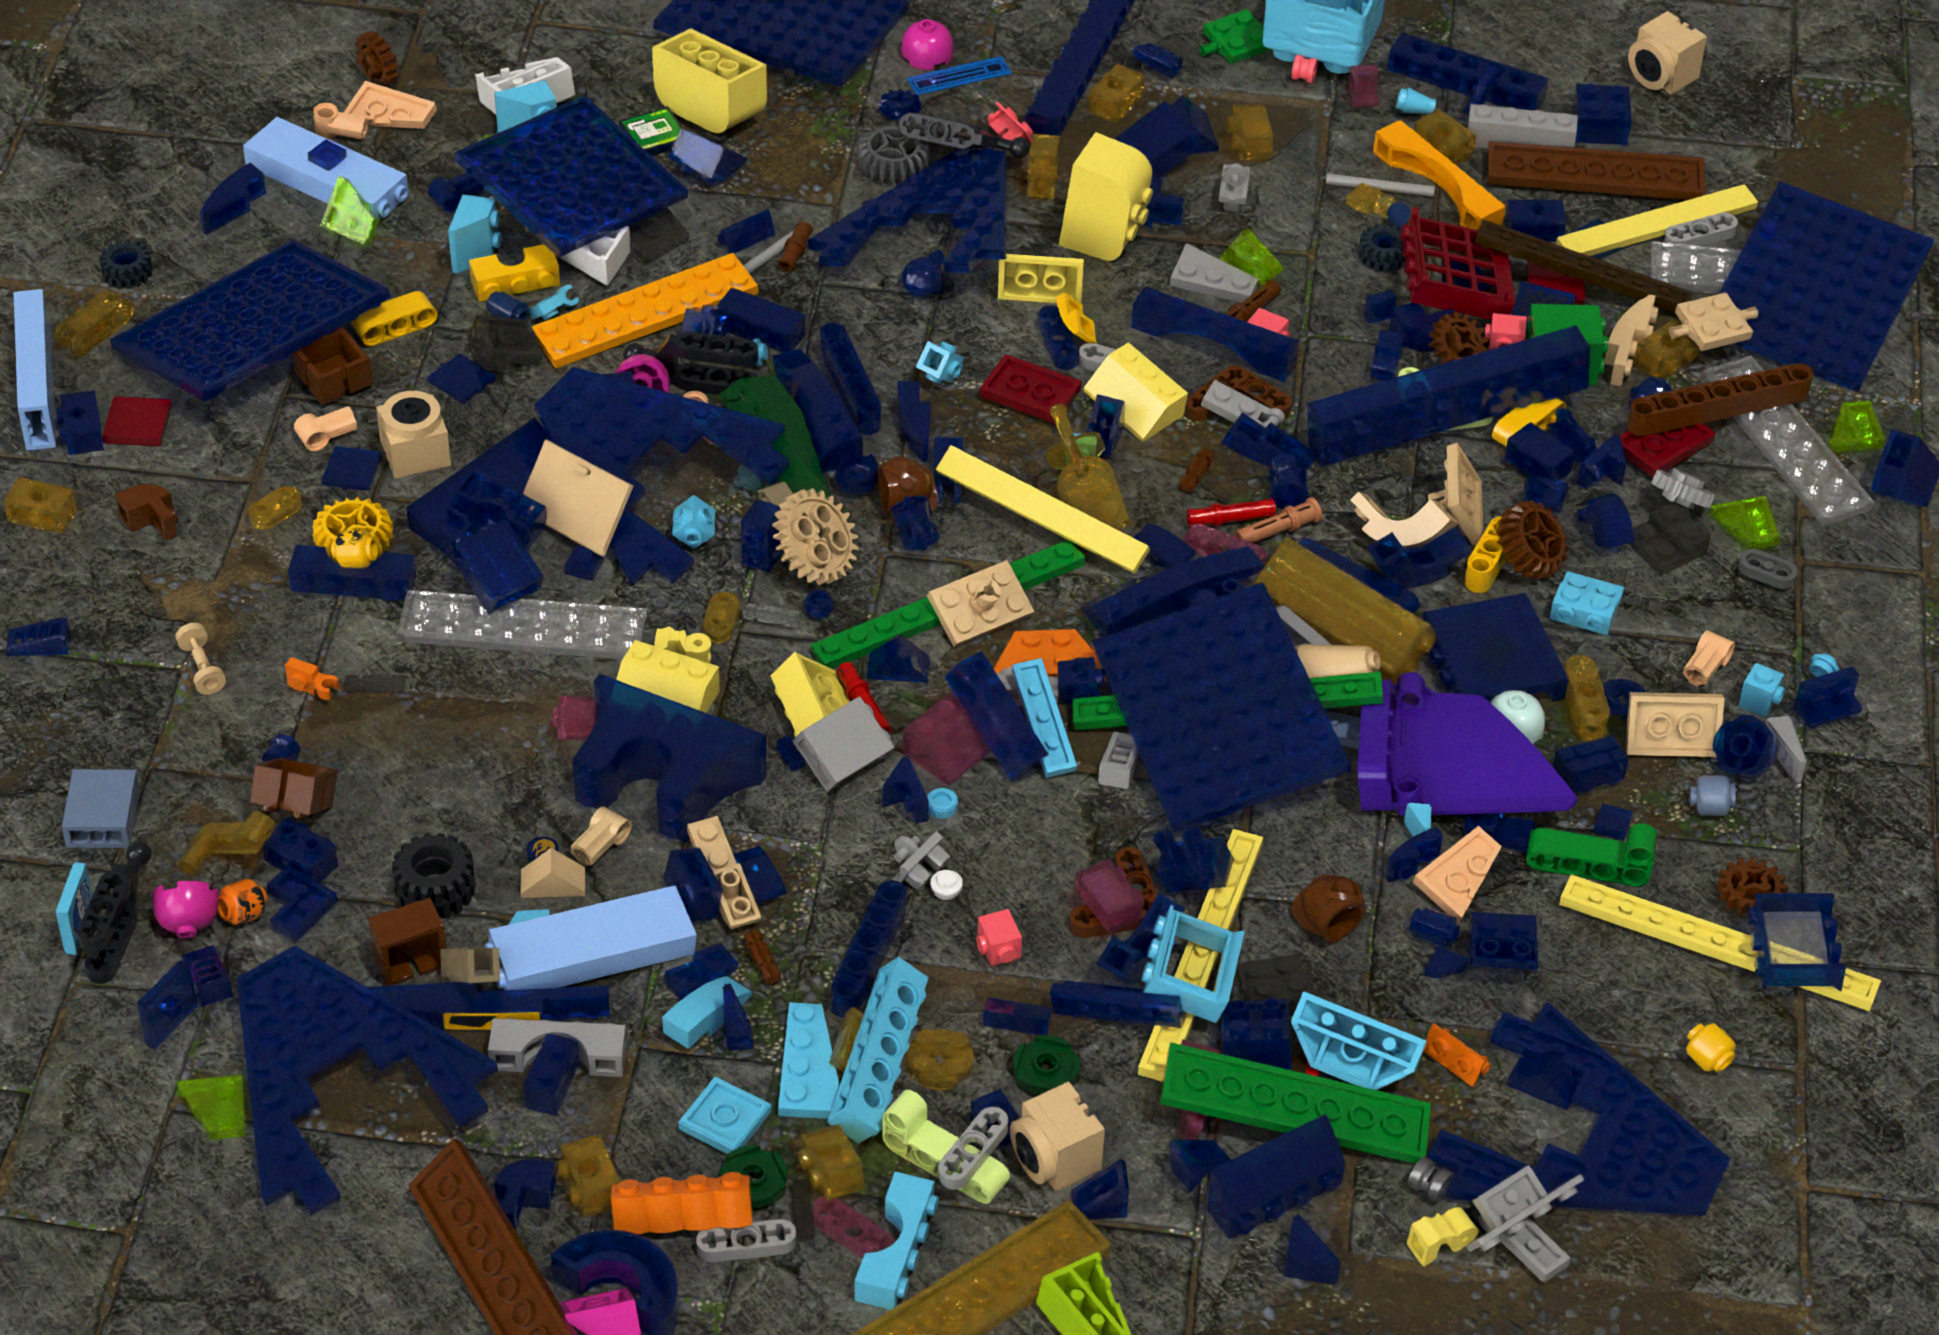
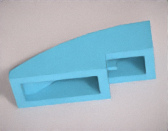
[662,976,752,1049]

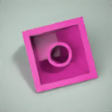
[559,1288,641,1335]

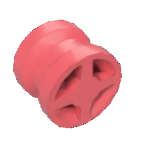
[1291,55,1318,84]

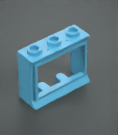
[1141,905,1245,1023]

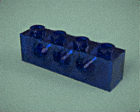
[944,651,1049,781]

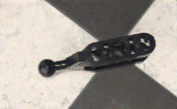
[899,113,1030,158]
[623,332,758,395]
[77,841,152,984]

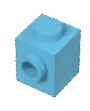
[1738,663,1785,718]

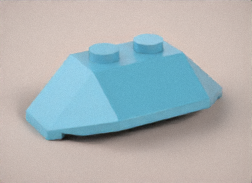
[1291,991,1427,1090]

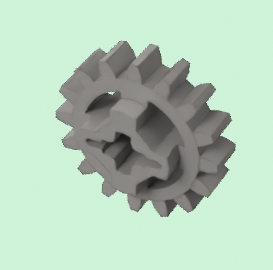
[1652,468,1715,509]

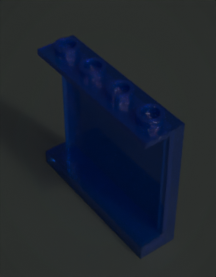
[1418,593,1569,702]

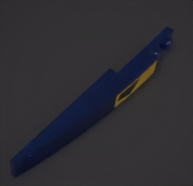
[276,982,610,1032]

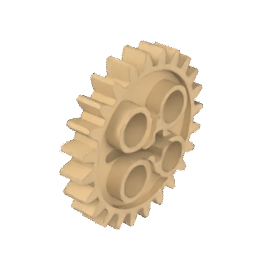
[773,488,859,585]

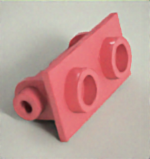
[987,102,1036,147]

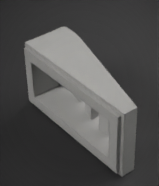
[1762,716,1807,783]
[1098,732,1144,789]

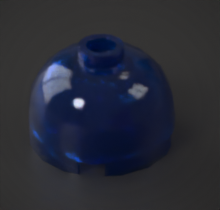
[1712,714,1778,778]

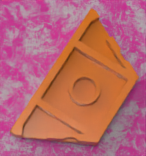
[991,629,1109,682]

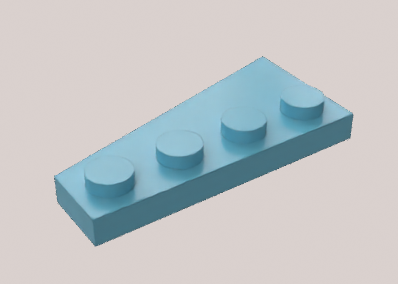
[778,1002,840,1119]

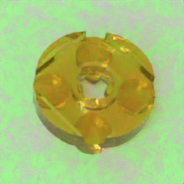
[907,1029,974,1090]

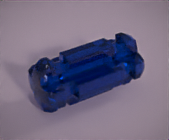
[776,735,806,771]

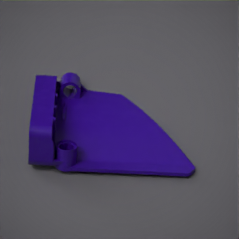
[1358,672,1577,817]

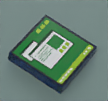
[619,106,690,159]

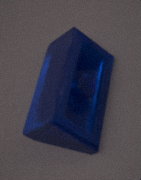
[983,997,1053,1035]

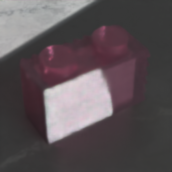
[1075,858,1144,933]

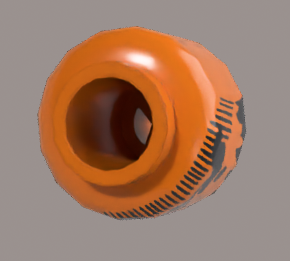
[218,879,267,925]

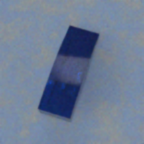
[200,163,266,235]
[897,381,931,463]
[1221,412,1318,475]

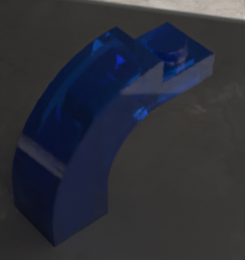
[1367,527,1472,587]
[1096,893,1189,984]

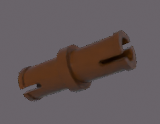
[777,221,813,273]

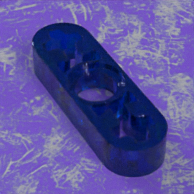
[1038,306,1079,370]

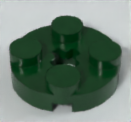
[1013,1035,1080,1095]
[719,1145,787,1208]

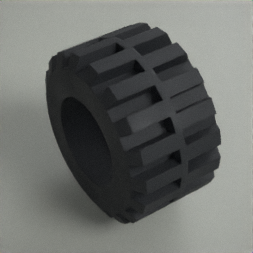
[392,833,476,918]

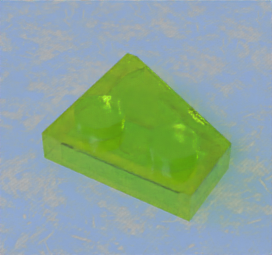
[1710,495,1780,549]

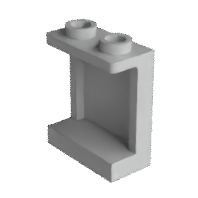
[793,696,895,792]

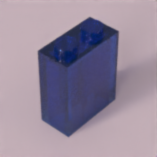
[1114,101,1201,184]
[451,519,544,615]

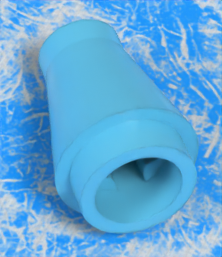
[1396,87,1436,115]

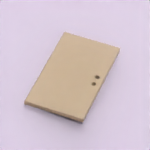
[517,440,633,557]

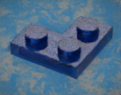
[266,865,338,942]

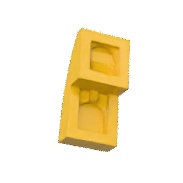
[1056,292,1096,343]

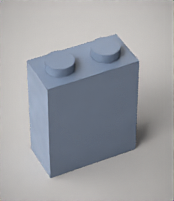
[62,769,140,848]

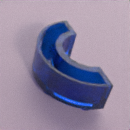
[551,1230,679,1335]

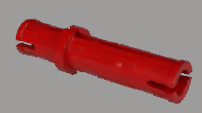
[1186,498,1276,528]
[836,662,893,733]

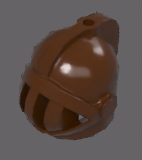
[877,456,938,518]
[1292,874,1365,943]

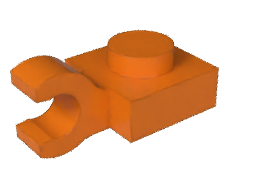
[285,657,339,700]

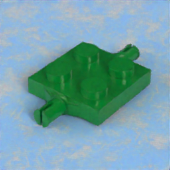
[1199,9,1271,64]

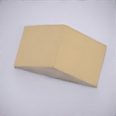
[520,848,585,898]

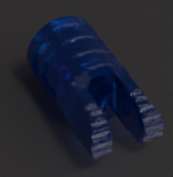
[1132,43,1183,79]

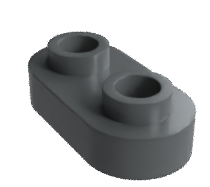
[1738,549,1798,589]

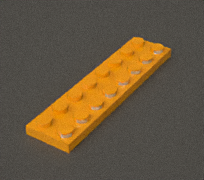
[531,253,759,369]

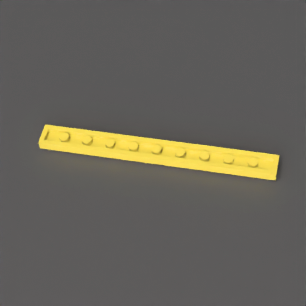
[1138,829,1263,1082]
[1559,875,1881,1011]

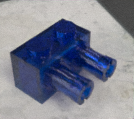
[1153,826,1234,892]

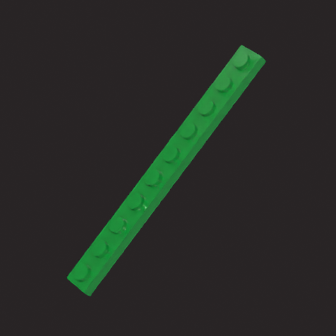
[811,540,1085,669]
[1073,672,1384,730]

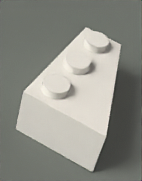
[475,57,575,114]
[541,206,630,286]

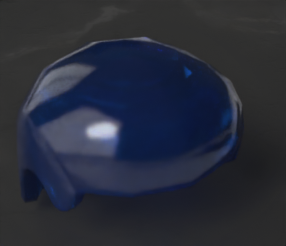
[835,452,879,495]

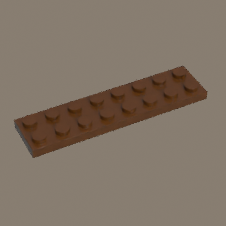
[1487,141,1706,200]
[408,1139,578,1335]

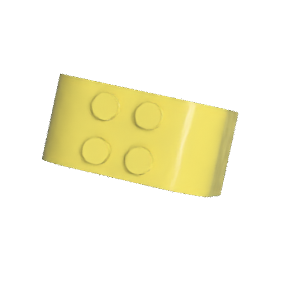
[652,28,767,133]
[1059,132,1153,262]

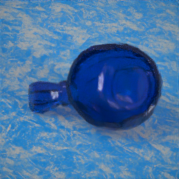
[901,249,945,296]

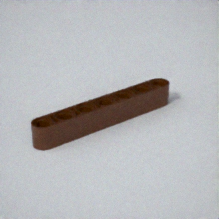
[1627,363,1814,436]

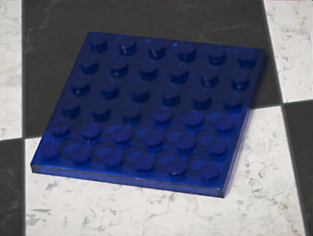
[455,95,689,258]

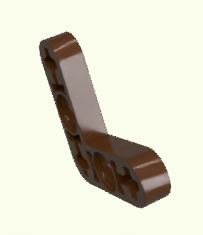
[1185,365,1292,422]
[1069,847,1161,938]

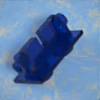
[717,209,776,254]
[1546,408,1601,463]

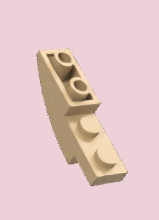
[1604,295,1659,387]
[687,816,762,929]

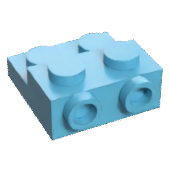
[1550,571,1625,635]

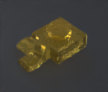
[1346,183,1395,219]

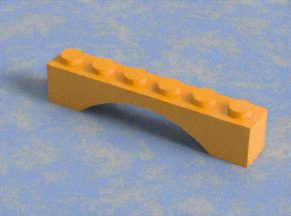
[1373,120,1506,230]

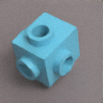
[916,341,964,384]
[672,495,716,549]

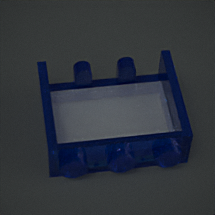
[1747,893,1846,991]

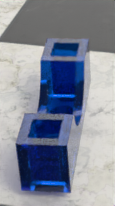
[288,545,417,601]

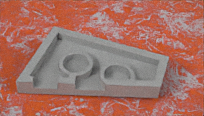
[1170,243,1258,303]

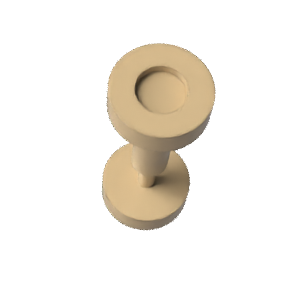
[176,623,226,695]

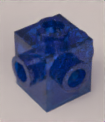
[681,305,728,347]
[1057,657,1105,704]

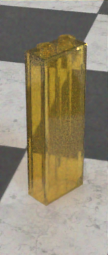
[1252,536,1437,680]

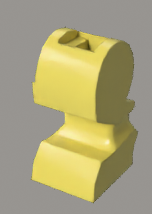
[654,626,711,663]
[1407,1207,1478,1267]

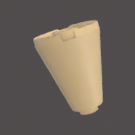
[1291,644,1381,679]

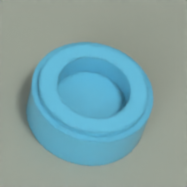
[926,788,958,819]

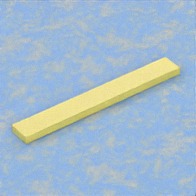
[1556,184,1758,256]
[936,445,1150,574]

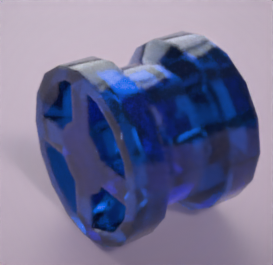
[262,734,301,762]

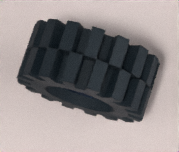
[1358,223,1405,273]
[99,239,153,289]

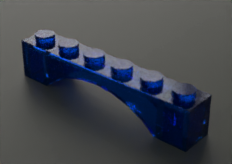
[1131,287,1299,382]

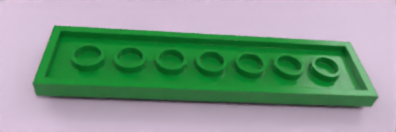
[1159,1042,1431,1164]

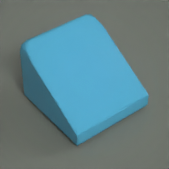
[1404,803,1431,849]

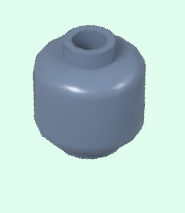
[1690,775,1736,816]

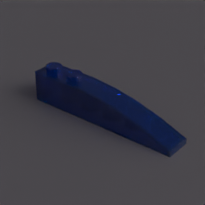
[773,349,863,473]
[1080,546,1265,648]

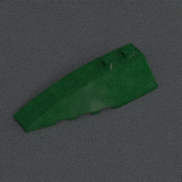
[718,375,834,504]

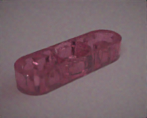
[1184,524,1268,574]
[813,1196,896,1259]

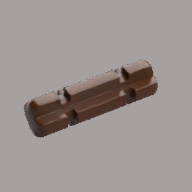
[1179,447,1214,493]
[744,929,781,985]

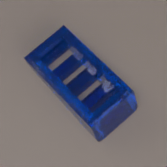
[5,618,71,656]
[182,945,233,1007]
[722,984,754,1051]

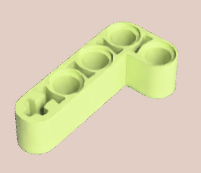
[882,1090,1010,1204]

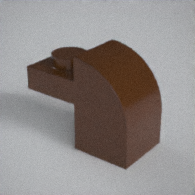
[115,484,178,541]

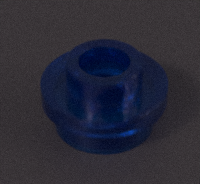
[803,590,834,618]

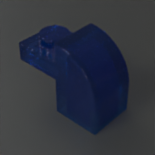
[1143,178,1185,228]
[1389,303,1455,351]
[1577,493,1635,548]
[494,1159,557,1232]

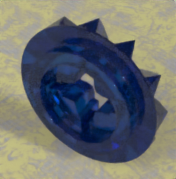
[879,88,921,120]
[1598,679,1646,719]

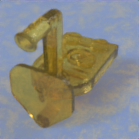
[1046,404,1132,545]

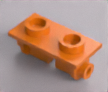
[1423,1023,1491,1087]

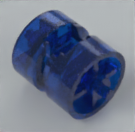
[1268,454,1309,509]
[891,495,940,550]

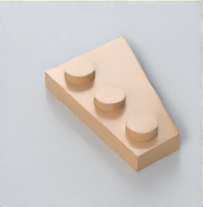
[343,81,437,129]
[1413,826,1502,924]

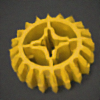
[312,496,393,565]

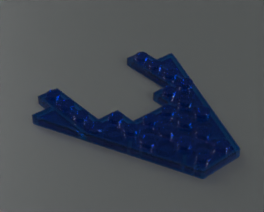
[807,148,1007,273]
[534,367,790,585]
[237,945,499,1215]
[1427,1002,1731,1216]

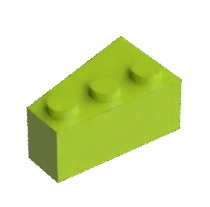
[1036,1251,1131,1335]

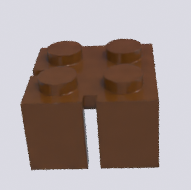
[292,326,373,405]
[250,757,338,818]
[368,898,446,987]

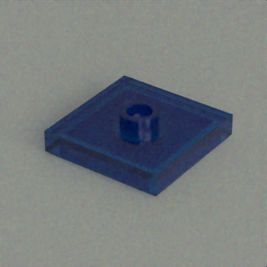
[137,960,198,1050]

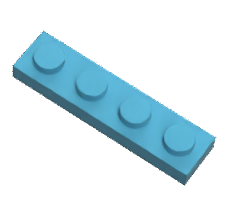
[1011,658,1077,778]

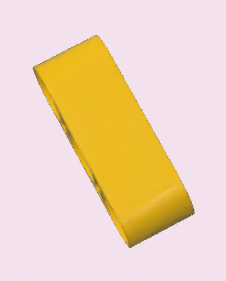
[351,291,438,346]
[1492,389,1566,453]
[1464,516,1507,593]

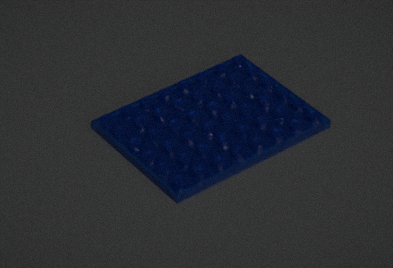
[653,0,909,87]
[1719,182,1935,392]
[109,240,391,401]
[1091,582,1351,833]

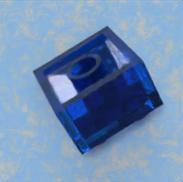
[668,128,748,184]

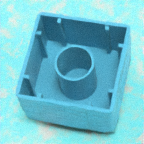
[1262,0,1385,73]

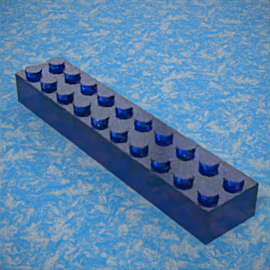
[1307,325,1590,467]

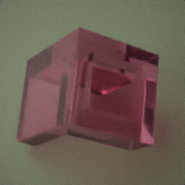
[1349,65,1379,107]

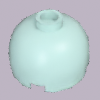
[1490,690,1545,745]

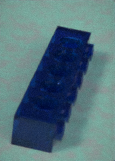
[1387,32,1549,111]

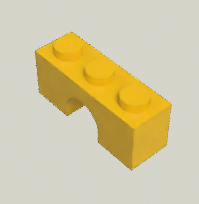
[469,243,560,302]

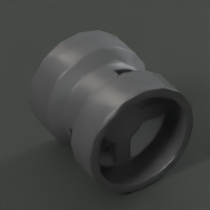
[1408,1156,1455,1203]

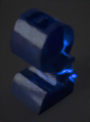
[1370,330,1406,383]

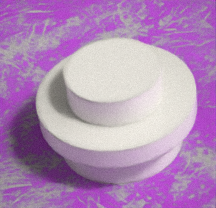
[931,870,963,900]

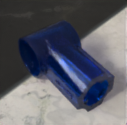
[428,167,486,212]

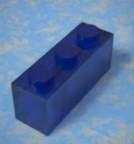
[715,287,806,355]

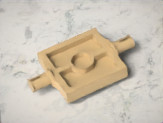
[1669,292,1758,351]

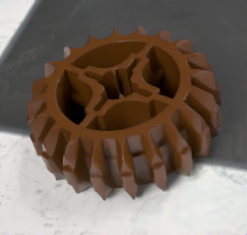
[1495,500,1570,580]

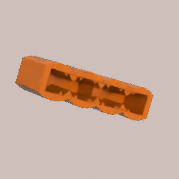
[611,1172,753,1236]

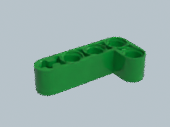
[1526,824,1657,887]

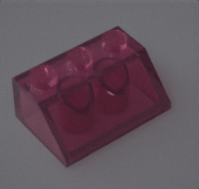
[903,679,1011,786]

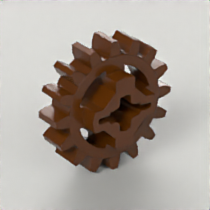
[355,30,399,87]
[1429,312,1488,374]
[1716,857,1788,920]

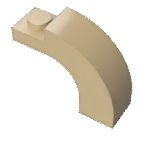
[1351,492,1459,549]

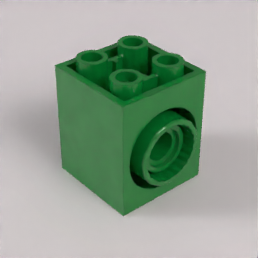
[1524,304,1608,386]

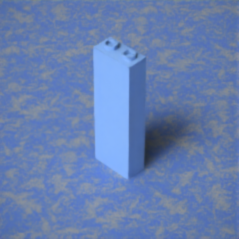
[243,117,409,225]
[14,289,56,451]
[484,885,697,1000]

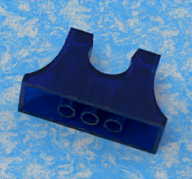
[572,674,767,843]

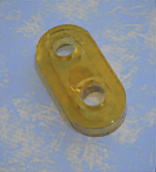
[248,486,302,530]
[703,592,740,643]

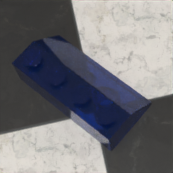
[1207,1114,1345,1239]

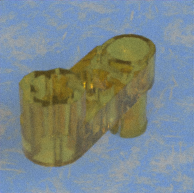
[178,811,275,875]

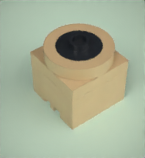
[1628,11,1707,94]
[376,391,451,479]
[1010,1082,1105,1192]

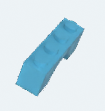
[855,1172,939,1311]

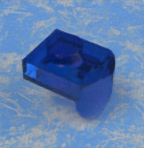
[1523,474,1569,513]

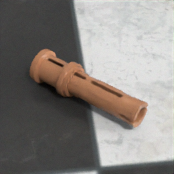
[1234,497,1322,548]

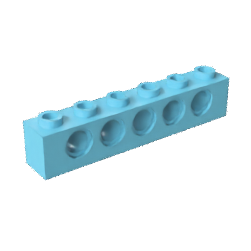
[827,956,929,1144]

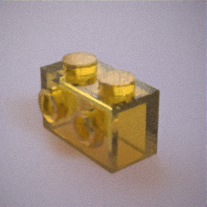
[1227,103,1274,160]

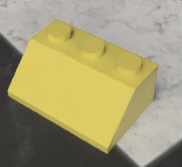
[998,254,1084,303]
[1083,342,1188,442]
[610,640,720,733]
[770,652,850,737]

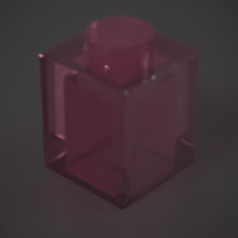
[552,696,598,740]

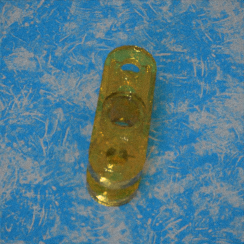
[53,289,134,357]
[1562,655,1610,743]

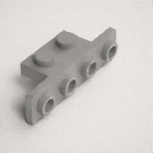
[1466,1165,1584,1252]

